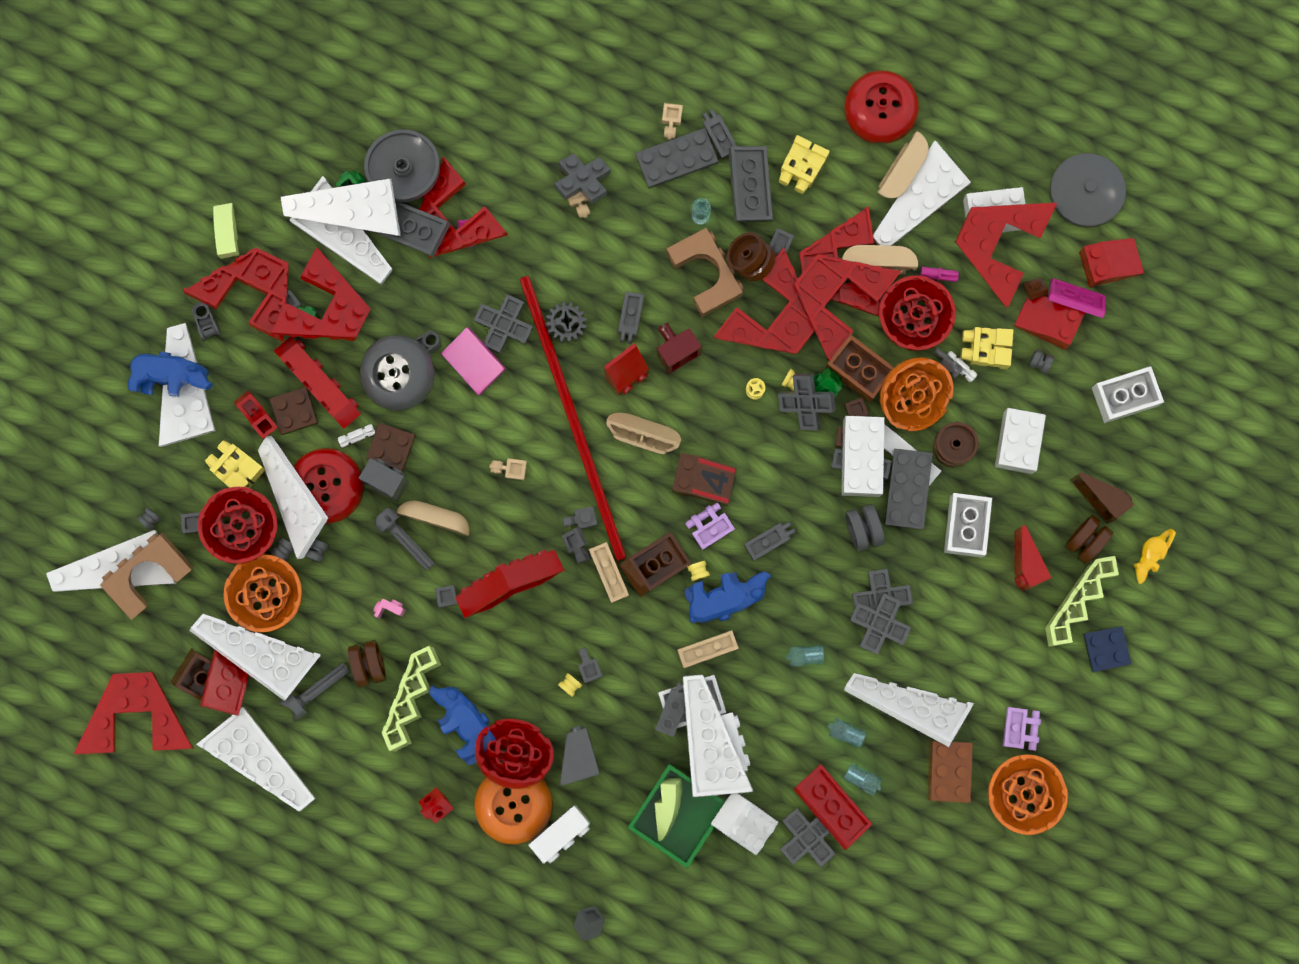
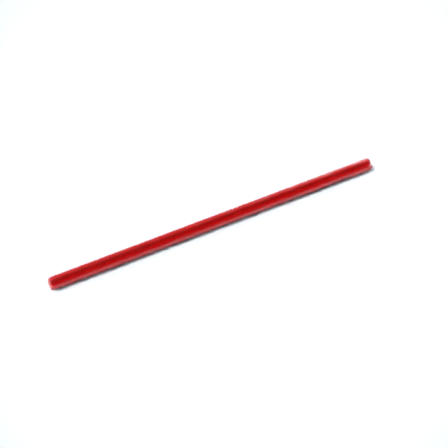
[520,276,626,561]

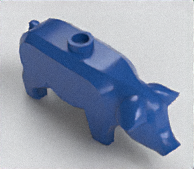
[128,352,213,397]
[685,571,772,623]
[429,685,496,765]

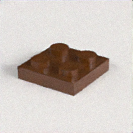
[270,387,318,435]
[366,423,415,471]

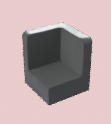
[573,906,605,941]

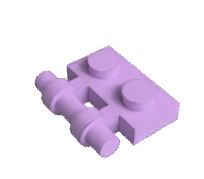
[685,503,735,550]
[1003,707,1041,751]

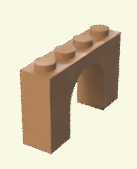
[666,228,744,318]
[100,532,193,620]

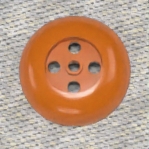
[880,357,953,431]
[224,555,302,632]
[988,755,1068,835]
[474,777,553,845]

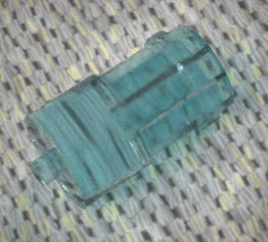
[692,198,711,224]
[786,645,824,667]
[828,718,867,748]
[844,763,882,796]

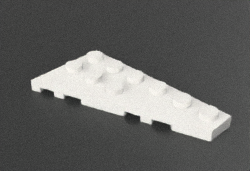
[873,141,971,246]
[290,176,392,285]

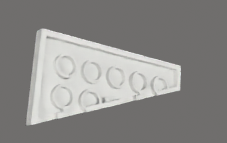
[281,179,401,236]
[159,323,216,447]
[258,436,328,559]
[46,530,176,592]
[190,614,321,701]
[844,673,974,747]
[683,675,753,797]
[196,707,316,811]

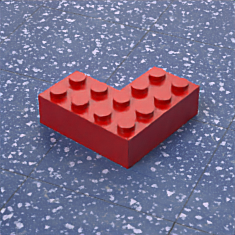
[455,549,564,618]

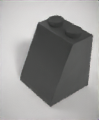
[560,725,601,786]

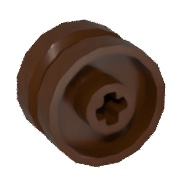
[726,232,776,282]
[932,422,979,468]
[1064,514,1114,564]
[348,639,386,688]

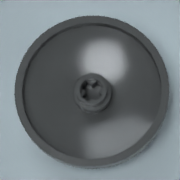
[364,130,440,202]
[1050,153,1126,228]

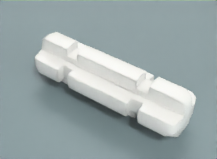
[947,351,977,382]
[338,424,375,448]

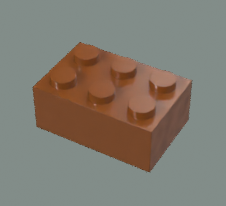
[825,334,894,403]
[927,741,972,803]

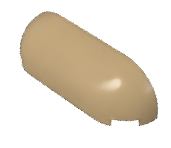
[877,131,928,198]
[842,245,918,275]
[607,413,681,454]
[396,500,470,536]

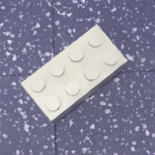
[842,416,884,497]

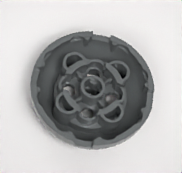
[360,335,435,411]

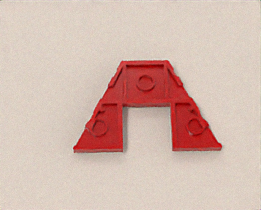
[418,157,508,258]
[955,202,1057,308]
[799,207,882,317]
[183,247,289,342]
[270,247,370,341]
[713,248,814,355]
[794,254,901,361]
[74,672,193,754]

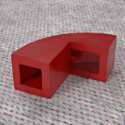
[234,390,278,439]

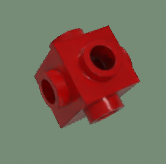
[419,787,454,824]

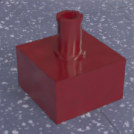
[657,323,702,374]

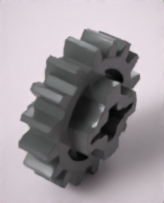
[545,302,587,344]

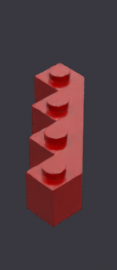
[274,337,361,429]

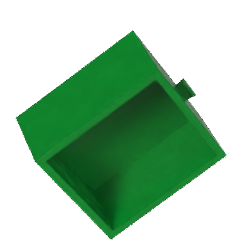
[628,764,725,868]

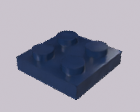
[1083,626,1131,672]

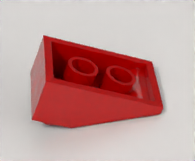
[1079,238,1144,288]
[1014,296,1085,350]
[604,343,649,396]
[1014,525,1051,591]

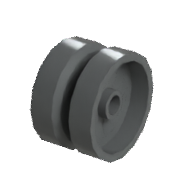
[845,504,885,552]

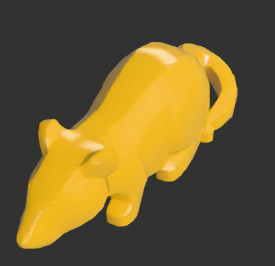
[1134,529,1176,584]

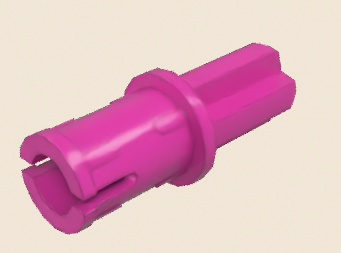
[920,266,959,282]

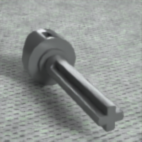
[375,508,435,571]
[279,662,349,722]

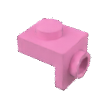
[373,599,406,619]

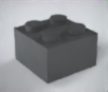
[359,458,409,502]

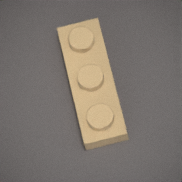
[589,542,629,603]
[677,630,739,668]

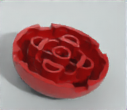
[844,70,919,144]
[879,275,956,351]
[293,448,364,524]
[198,487,277,564]
[475,719,554,789]

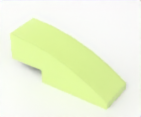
[213,203,239,259]
[655,778,682,841]

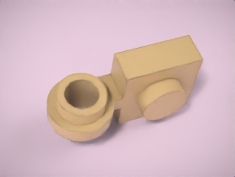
[662,103,683,140]
[568,192,590,218]
[489,458,527,480]

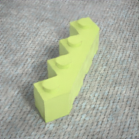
[1045,556,1119,647]
[382,646,441,752]

